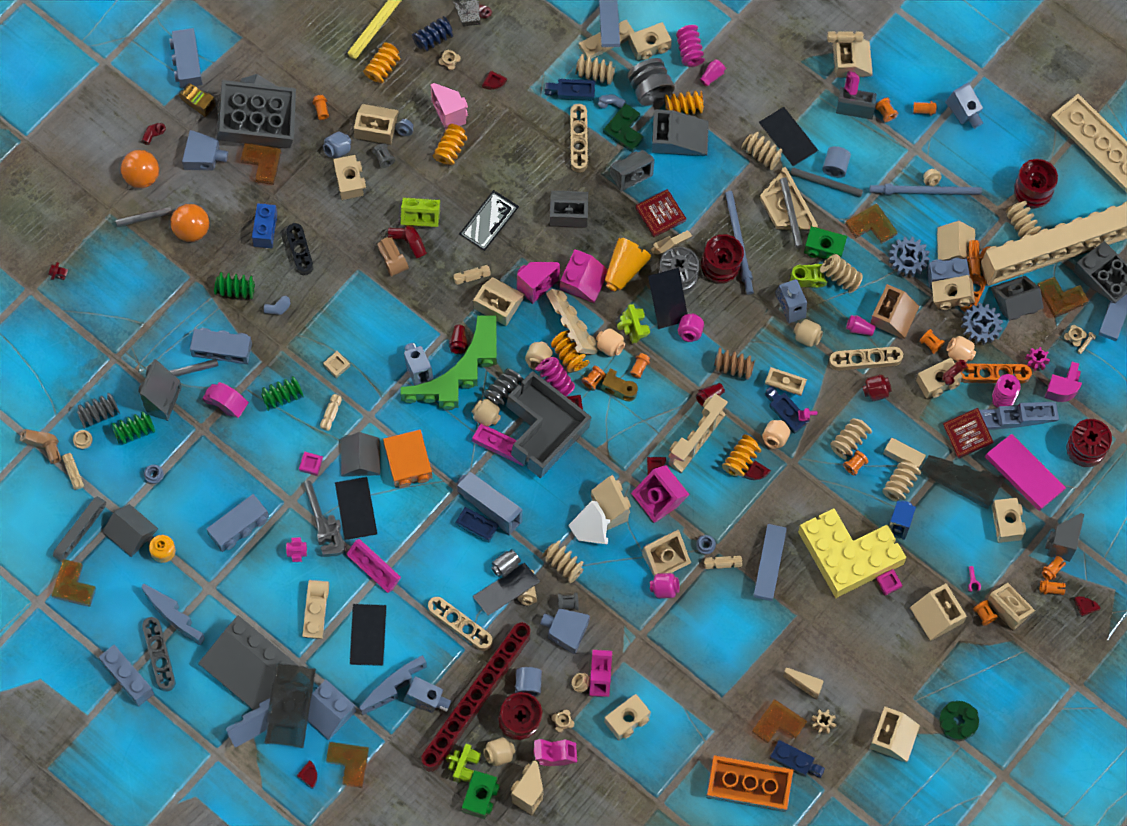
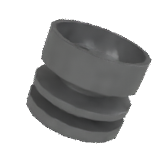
[628,58,675,106]
[659,247,699,294]

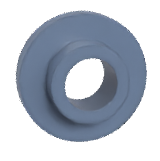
[395,119,413,136]
[144,465,164,484]
[696,535,716,555]

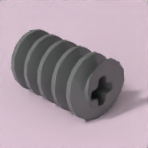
[484,369,524,407]
[77,393,120,429]

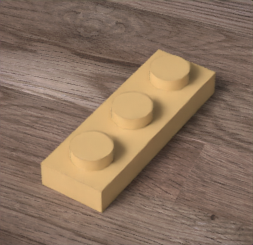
[579,19,635,59]

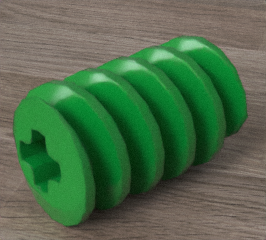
[214,272,255,300]
[261,376,304,411]
[112,411,155,444]

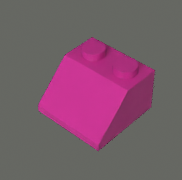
[560,249,608,303]
[517,262,560,304]
[631,465,690,523]

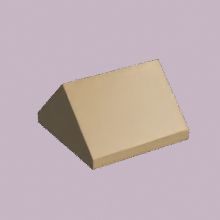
[937,221,975,263]
[643,530,691,576]
[987,583,1035,631]

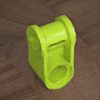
[790,264,827,288]

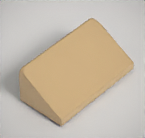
[765,367,807,396]
[883,438,926,469]

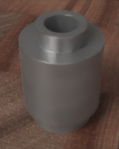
[491,549,521,578]

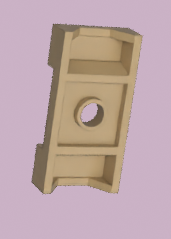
[668,393,728,473]

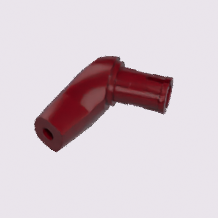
[388,225,427,259]

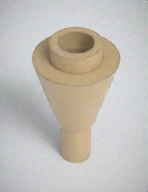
[518,569,537,606]

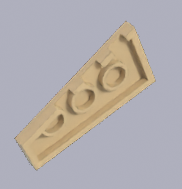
[546,289,599,355]

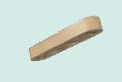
[570,104,588,173]
[829,347,903,371]
[428,597,492,651]

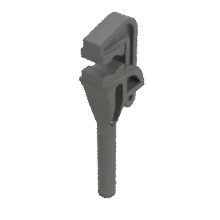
[304,481,345,557]

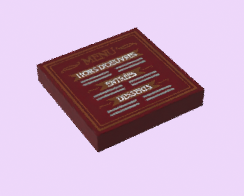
[635,189,687,238]
[943,408,994,459]

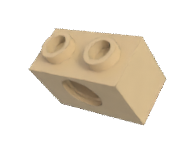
[629,22,672,61]
[333,155,366,200]
[932,275,975,310]
[916,358,963,399]
[991,498,1026,543]
[604,694,651,740]

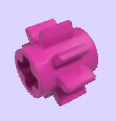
[1025,347,1050,372]
[286,537,307,562]

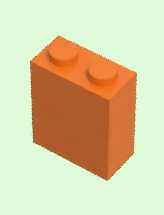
[383,430,432,488]

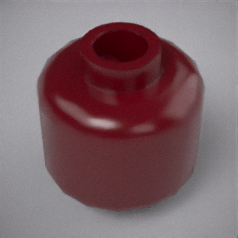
[862,374,892,402]

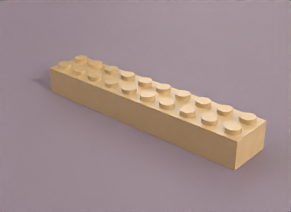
[980,201,1127,286]

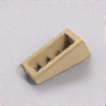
[783,668,823,699]

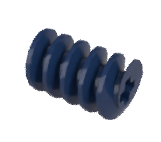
[412,16,453,52]

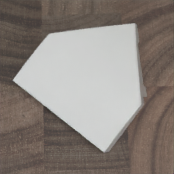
[568,501,610,544]

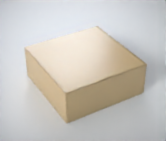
[323,351,350,379]

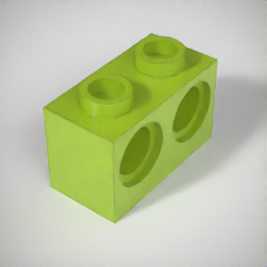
[401,198,440,227]

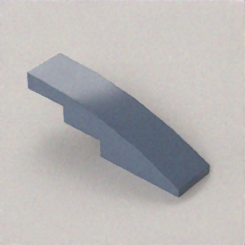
[599,0,620,47]
[1098,295,1127,341]
[979,402,1059,430]
[753,524,787,601]
[141,583,205,645]
[360,655,427,716]
[226,686,303,747]

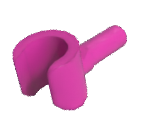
[798,408,818,421]
[968,566,981,592]

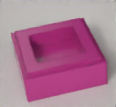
[844,71,860,95]
[299,451,323,476]
[875,569,903,596]

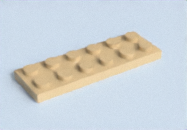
[1051,94,1127,193]

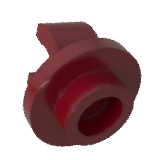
[48,262,68,280]

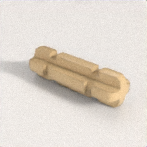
[827,31,864,43]
[454,265,490,285]
[320,394,342,431]
[62,453,84,490]
[704,556,742,569]

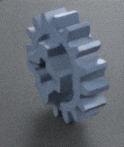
[888,237,930,277]
[961,303,1003,345]

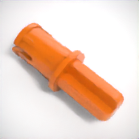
[967,240,982,278]

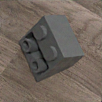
[550,190,588,227]

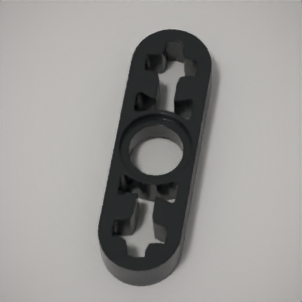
[286,223,313,275]

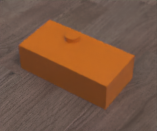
[706,755,793,812]

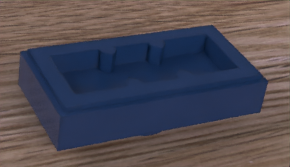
[455,507,499,543]

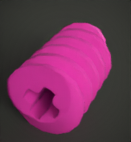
[676,25,705,67]
[535,357,575,396]
[992,374,1021,408]

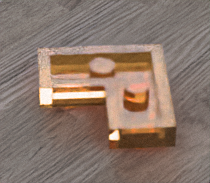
[241,143,281,185]
[845,203,898,244]
[1037,276,1089,318]
[52,559,96,607]
[752,699,807,743]
[326,742,369,788]

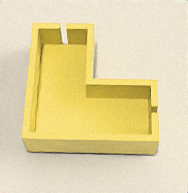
[798,508,906,598]

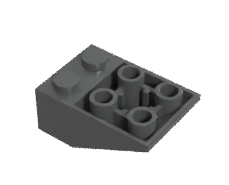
[652,109,709,156]
[1073,241,1127,303]
[139,359,182,421]

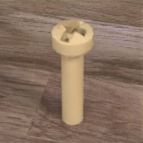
[1077,332,1096,354]

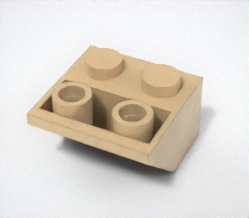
[833,39,873,78]
[354,104,399,145]
[473,277,525,326]
[591,475,631,530]
[910,583,967,641]
[869,707,920,763]
[511,760,543,815]

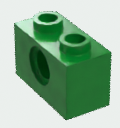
[804,226,847,260]
[462,770,500,819]

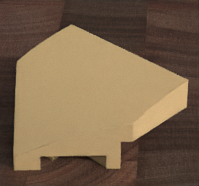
[651,230,692,254]

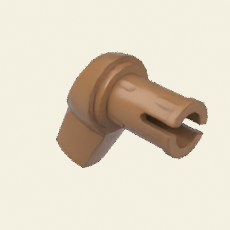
[20,429,62,464]

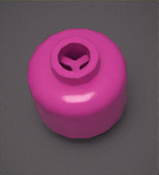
[678,313,704,342]
[650,573,680,599]

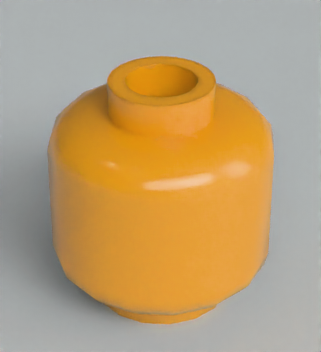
[149,535,176,563]

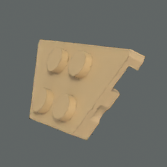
[760,167,818,230]

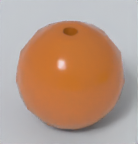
[120,150,159,188]
[170,204,209,242]

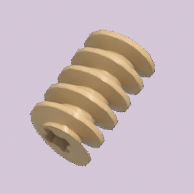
[575,54,616,85]
[741,132,782,170]
[1005,201,1041,238]
[820,254,863,293]
[830,418,872,460]
[882,459,921,502]
[542,540,584,583]

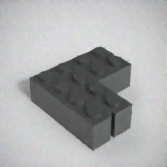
[506,371,592,479]

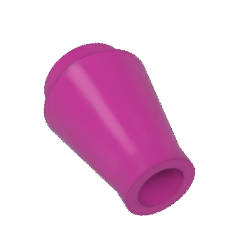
[700,59,726,87]
[846,315,876,336]

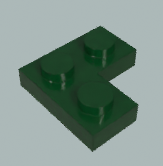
[603,103,644,153]

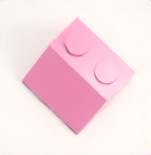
[431,83,468,131]

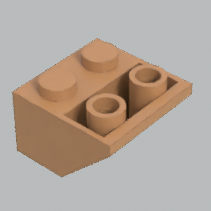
[870,284,919,339]

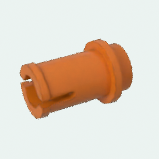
[312,95,329,120]
[913,101,936,116]
[630,353,650,379]
[1042,556,1066,581]
[1040,579,1066,595]

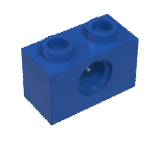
[252,203,278,249]
[889,501,916,540]

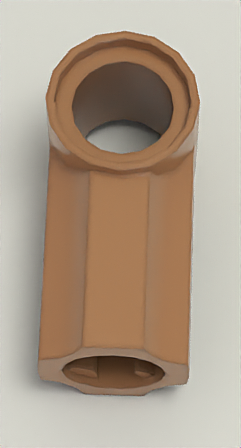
[377,238,409,277]

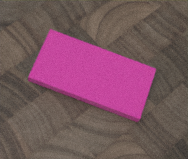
[985,434,1066,511]

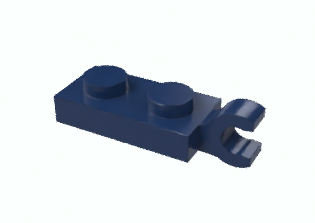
[545,79,595,100]
[765,386,810,434]
[770,740,825,778]

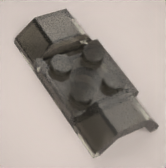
[265,663,316,748]

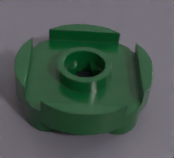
[939,701,979,741]

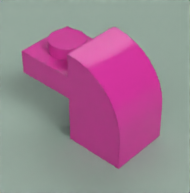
[1045,362,1082,402]
[202,382,249,418]
[590,650,612,697]
[534,739,577,766]

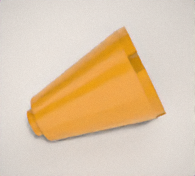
[605,237,651,292]

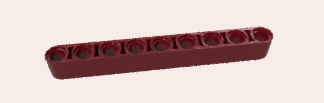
[421,622,530,772]

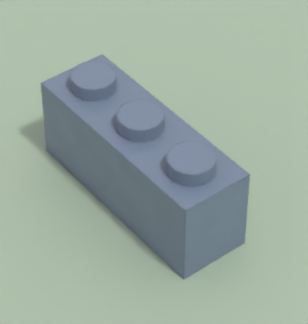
[169,28,202,88]
[190,328,252,365]
[207,494,269,552]
[99,645,154,706]

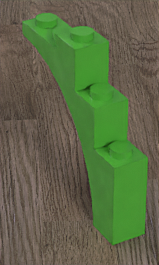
[401,315,497,410]

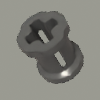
[372,143,395,168]
[558,593,579,610]

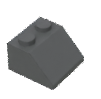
[610,150,654,192]
[991,276,1044,320]
[1045,513,1084,562]

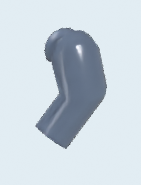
[598,94,626,108]
[264,296,291,315]

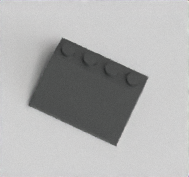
[216,80,296,148]
[198,615,299,710]

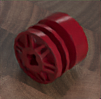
[1014,159,1058,209]
[701,234,744,283]
[1066,419,1112,467]
[498,692,542,740]

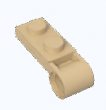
[302,580,329,639]

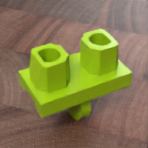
[617,304,650,344]
[445,743,481,783]

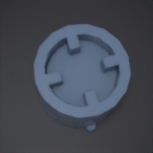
[822,146,851,178]
[515,667,542,697]

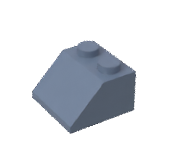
[300,680,356,740]

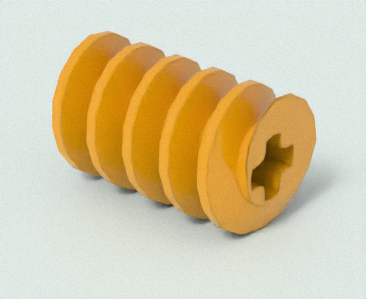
[363,42,400,84]
[665,91,704,115]
[432,124,467,166]
[551,330,590,373]
[722,434,761,477]

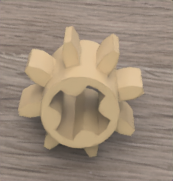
[812,710,836,735]

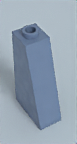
[457,472,522,535]

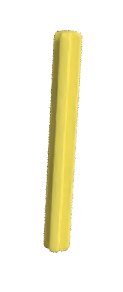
[348,0,402,59]

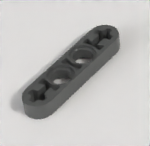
[53,496,106,562]
[142,617,176,692]

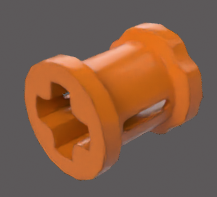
[875,98,898,122]
[919,329,945,354]
[581,366,606,391]
[843,450,869,476]
[973,600,998,626]

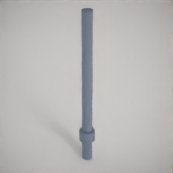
[869,184,982,195]
[725,191,754,295]

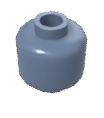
[323,132,351,159]

